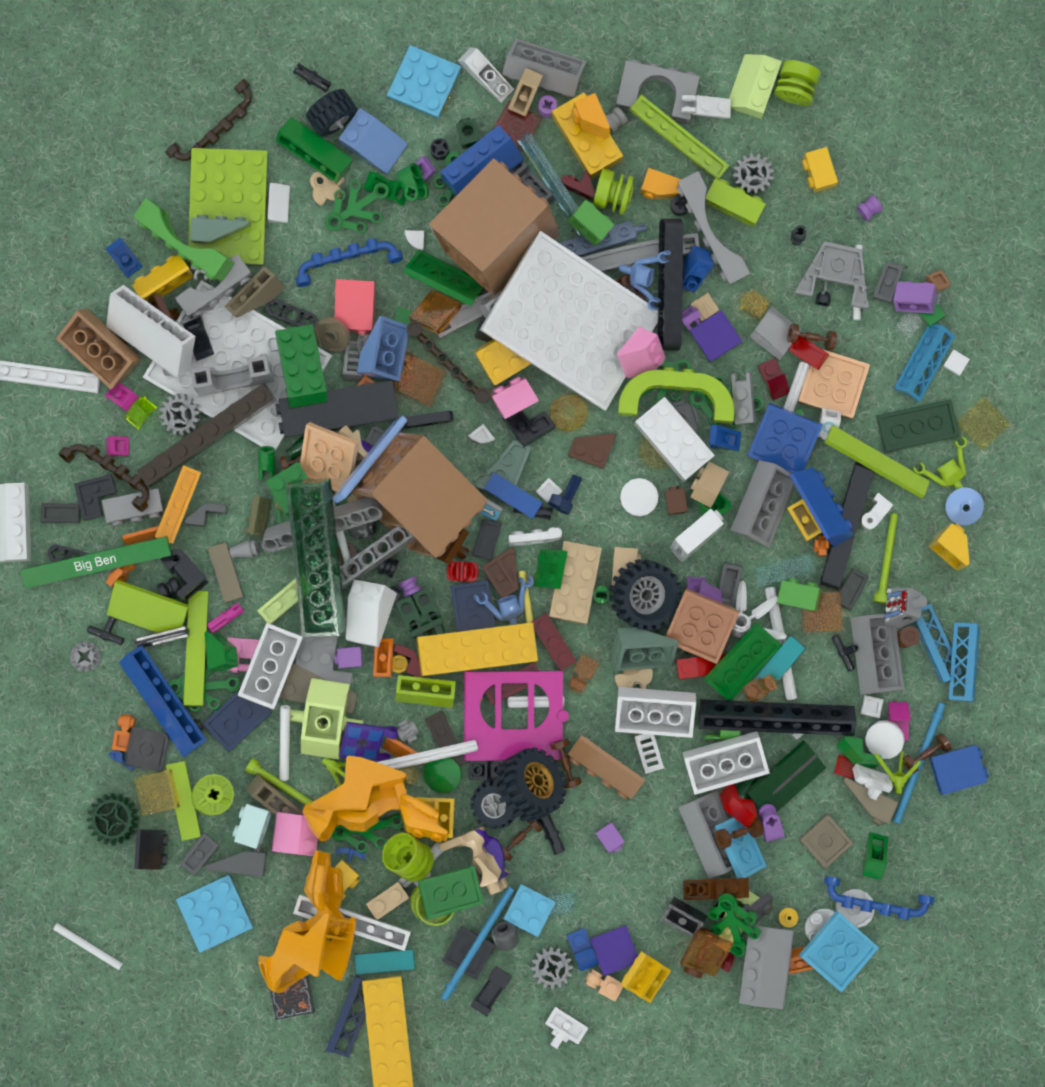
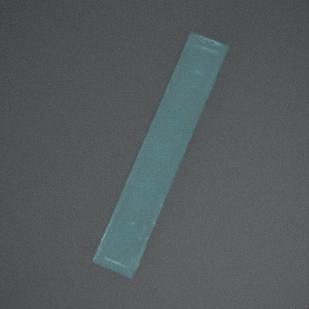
[518,132,581,236]

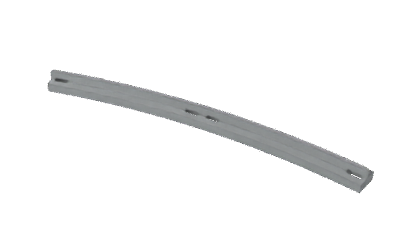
[431,233,700,339]

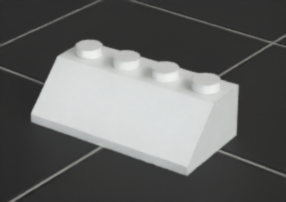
[0,482,31,563]

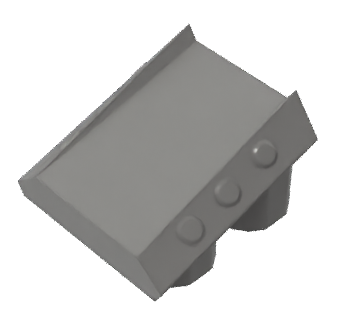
[750,306,801,360]

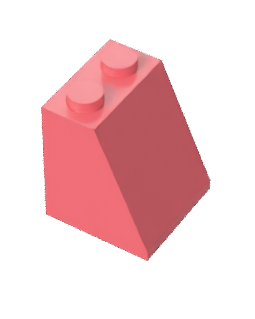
[335,279,377,336]

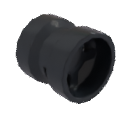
[157,577,181,598]

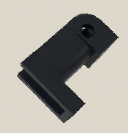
[160,549,209,603]
[471,966,512,1017]

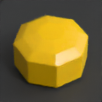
[392,655,409,674]

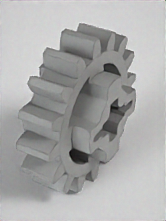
[733,153,774,195]
[159,393,201,435]
[531,946,573,990]

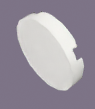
[620,478,658,517]
[865,720,905,759]
[836,889,875,928]

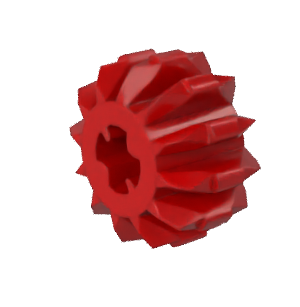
[446,561,479,582]

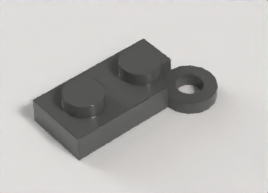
[739,893,773,926]

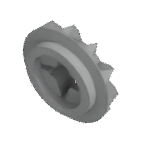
[70,641,101,672]

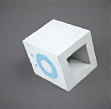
[818,408,841,440]

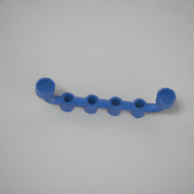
[295,238,403,287]
[824,876,935,920]

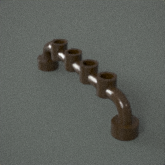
[165,79,252,161]
[407,321,490,404]
[58,444,150,512]

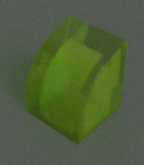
[124,395,157,430]

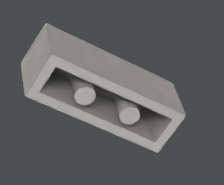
[102,489,165,527]

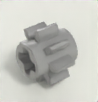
[397,719,420,743]

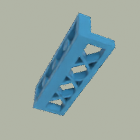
[894,324,955,402]
[913,604,963,683]
[949,622,980,702]

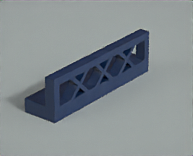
[326,975,366,1058]

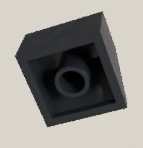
[134,829,169,870]

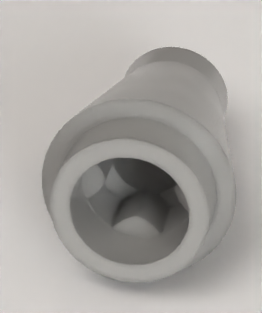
[230,539,260,558]

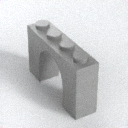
[616,59,700,124]
[190,355,275,396]

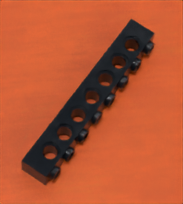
[699,699,857,736]

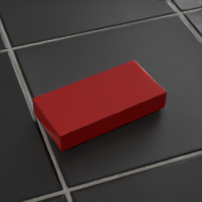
[788,336,829,370]

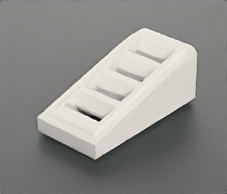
[634,734,664,774]

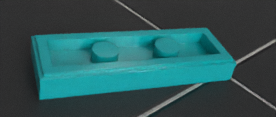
[754,636,807,692]
[355,949,415,974]

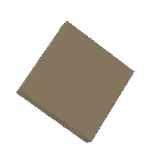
[799,814,854,869]

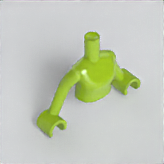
[912,437,967,489]

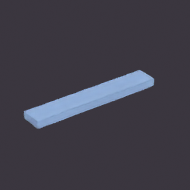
[332,415,407,503]

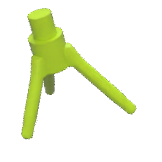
[875,751,921,794]
[322,757,346,787]

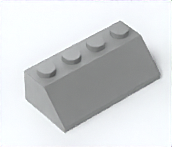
[502,38,587,97]
[731,460,795,548]
[850,614,904,695]
[678,790,733,879]
[739,925,794,1009]

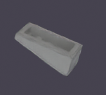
[343,340,363,381]

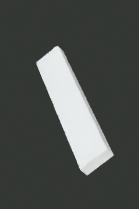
[0,361,101,394]

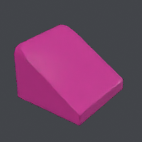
[106,436,129,456]

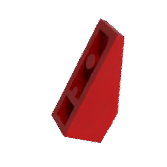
[675,654,726,680]

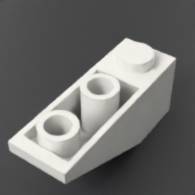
[458,47,514,103]

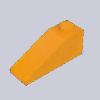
[640,168,685,200]

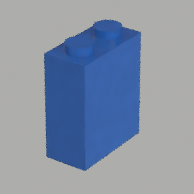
[929,745,989,795]

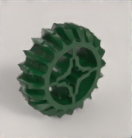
[87,793,140,846]

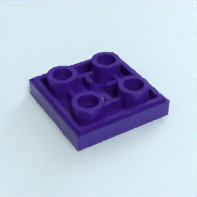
[689,310,742,363]
[590,925,638,976]

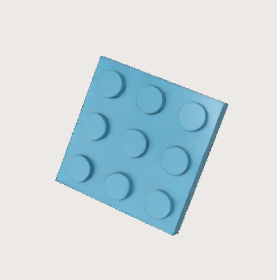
[387,45,462,119]
[176,875,254,953]
[799,910,879,993]

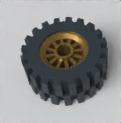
[495,747,567,822]

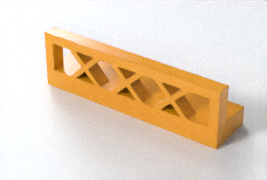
[155,465,201,544]

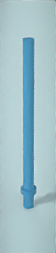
[893,703,946,824]
[440,886,514,1001]

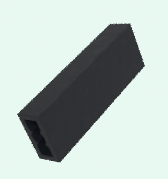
[275,380,399,438]

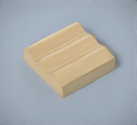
[690,293,720,322]

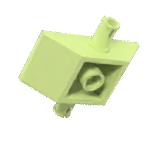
[290,678,364,760]

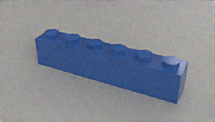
[119,646,207,758]

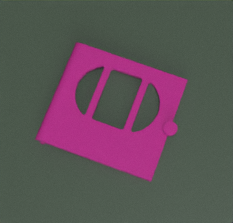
[464,670,569,761]

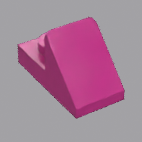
[105,383,139,412]
[888,702,911,741]

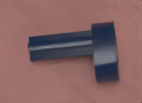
[548,474,582,515]

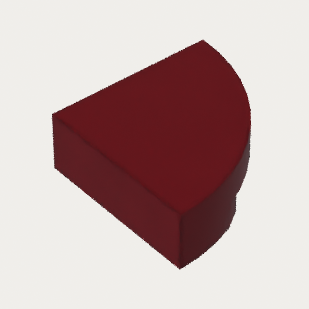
[717,951,734,973]

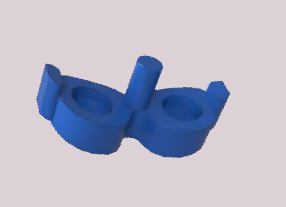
[108,750,135,770]
[336,848,366,862]

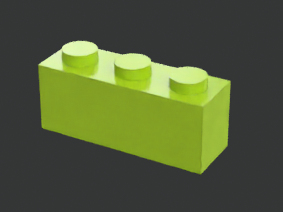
[705,179,766,228]
[395,675,456,708]

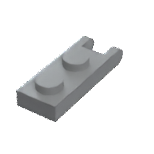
[731,371,756,425]

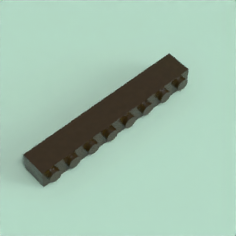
[137,383,277,487]

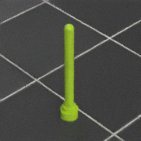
[873,513,898,604]
[245,758,313,805]

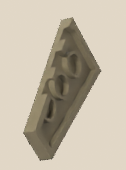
[279,663,358,714]

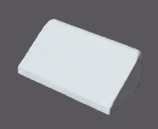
[268,183,290,223]

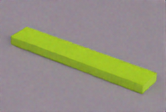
[629,94,729,180]
[824,425,930,499]
[183,591,209,706]

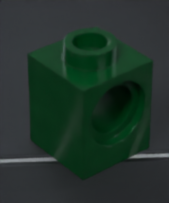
[456,118,480,149]

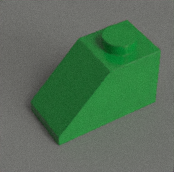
[204,632,238,672]
[862,832,888,880]

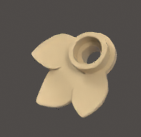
[310,172,345,206]
[615,669,653,689]

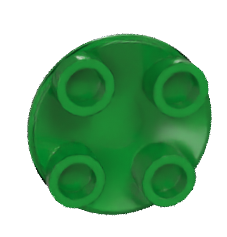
[424,757,462,793]

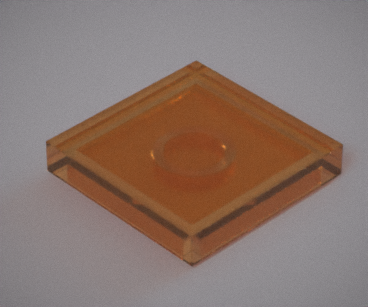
[409,290,462,334]
[396,356,446,406]
[802,592,843,633]
[680,930,733,977]

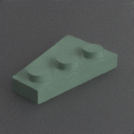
[475,440,532,492]

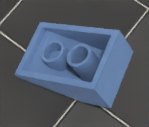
[339,108,408,175]
[357,316,409,382]

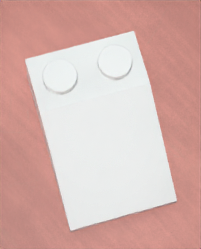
[346,580,397,647]

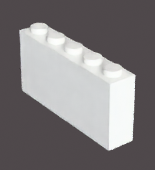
[106,285,195,378]
[669,509,724,563]

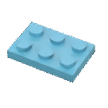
[715,817,767,878]

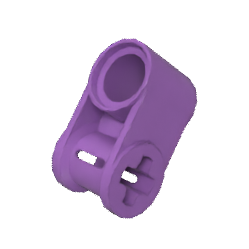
[759,804,785,843]

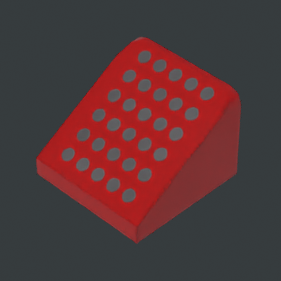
[833,755,854,779]

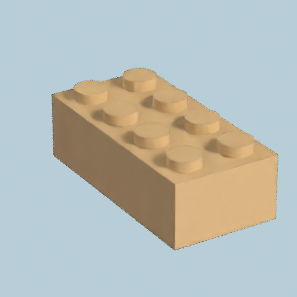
[549,541,602,625]

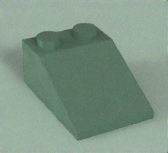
[611,627,679,671]

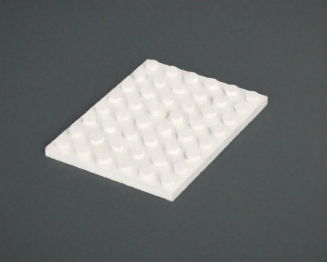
[480,231,658,411]
[143,280,333,452]

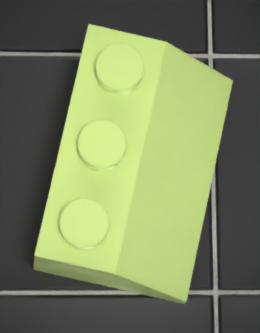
[729,54,782,119]

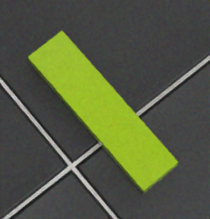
[166,761,202,841]

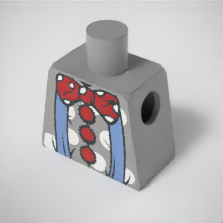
[884,588,927,628]

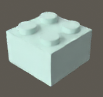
[232,804,272,849]

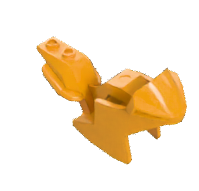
[302,756,448,842]
[258,850,356,993]

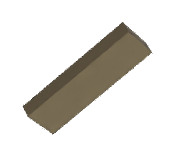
[208,542,243,603]

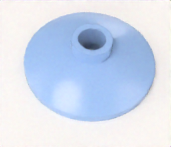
[945,487,984,525]

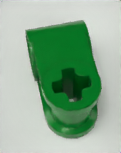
[397,163,429,201]

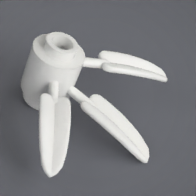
[731,580,787,640]

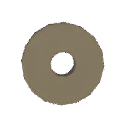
[314,317,351,353]

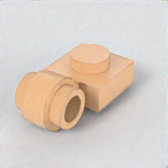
[585,969,623,1002]

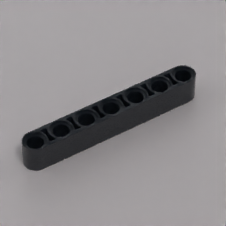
[657,218,683,351]
[820,461,874,590]

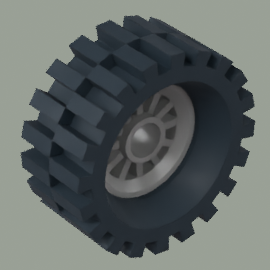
[609,559,683,631]

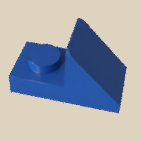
[105,237,143,278]
[709,425,741,451]
[567,928,599,971]

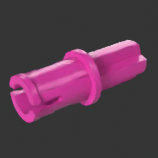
[207,603,244,633]

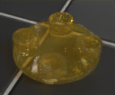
[550,394,588,432]

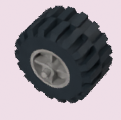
[306,89,358,136]
[471,777,516,829]

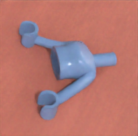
[619,250,671,311]
[474,575,533,625]

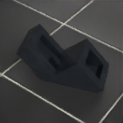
[183,317,214,361]

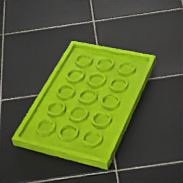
[188,148,268,265]

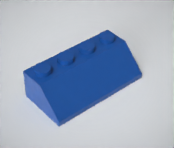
[440,125,524,196]
[789,467,854,547]

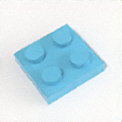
[504,884,556,937]

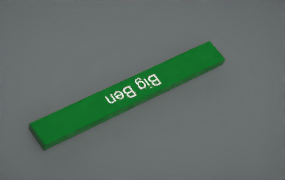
[20,536,172,588]

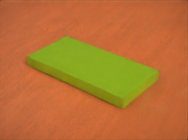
[107,580,189,640]

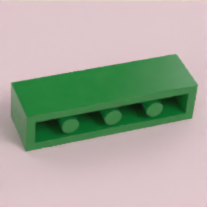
[276,117,353,184]

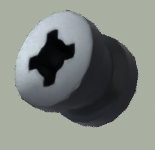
[430,138,449,160]
[670,195,688,216]
[378,558,399,578]

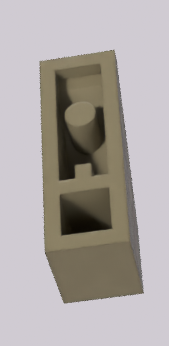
[224,266,285,318]
[246,774,304,815]
[842,777,898,826]

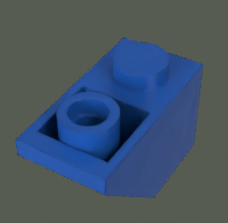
[682,246,714,292]

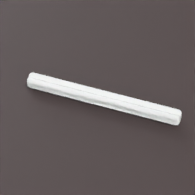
[765,587,797,700]
[377,740,478,769]

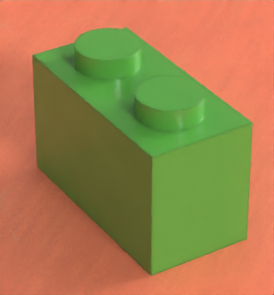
[566,200,614,246]
[777,578,822,612]

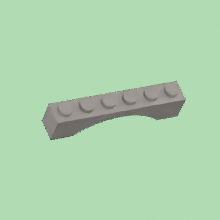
[676,171,750,284]

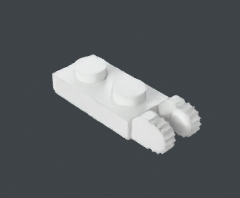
[682,95,731,119]
[509,527,562,547]

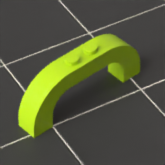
[618,368,734,424]

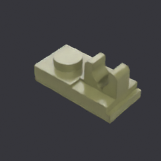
[243,496,271,538]

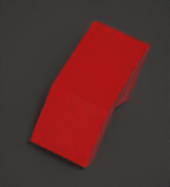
[720,784,758,828]

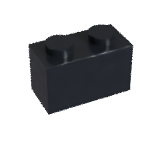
[661,897,708,939]

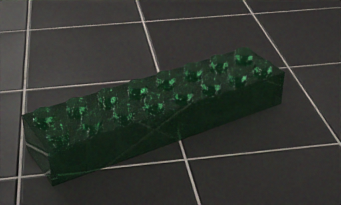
[286,478,346,637]

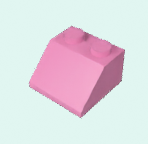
[617,327,666,378]
[490,376,539,419]
[271,812,318,856]

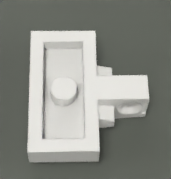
[852,764,893,800]
[545,1007,588,1049]

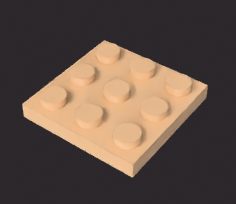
[798,349,870,419]
[300,422,359,493]

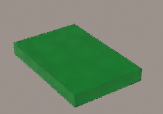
[417,865,484,920]

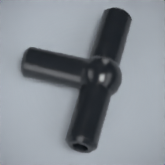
[87,616,124,645]
[832,635,858,671]

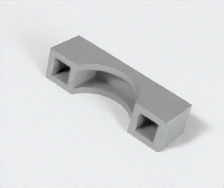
[175,254,253,320]

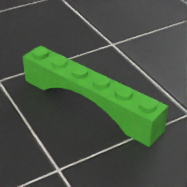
[133,198,235,281]

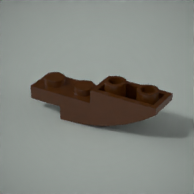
[683,878,749,900]

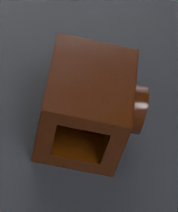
[664,486,688,516]

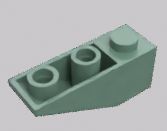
[190,215,251,244]

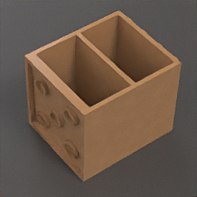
[429,158,560,296]
[351,432,488,558]

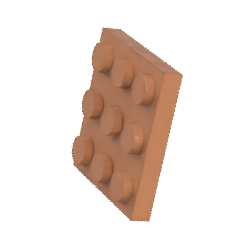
[665,588,740,664]

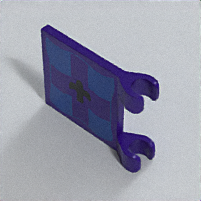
[338,722,398,762]

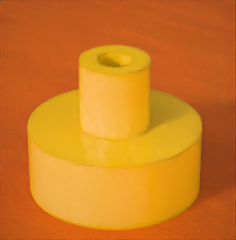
[778,908,798,928]

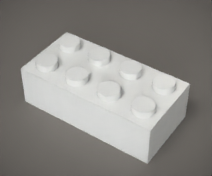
[634,397,715,482]
[238,623,303,710]
[615,687,696,738]
[682,731,770,795]

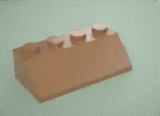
[56,308,142,390]
[568,735,645,800]

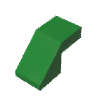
[363,171,406,206]
[837,737,881,769]

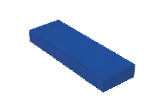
[484,473,543,520]

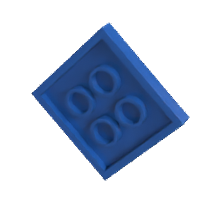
[747,403,823,474]

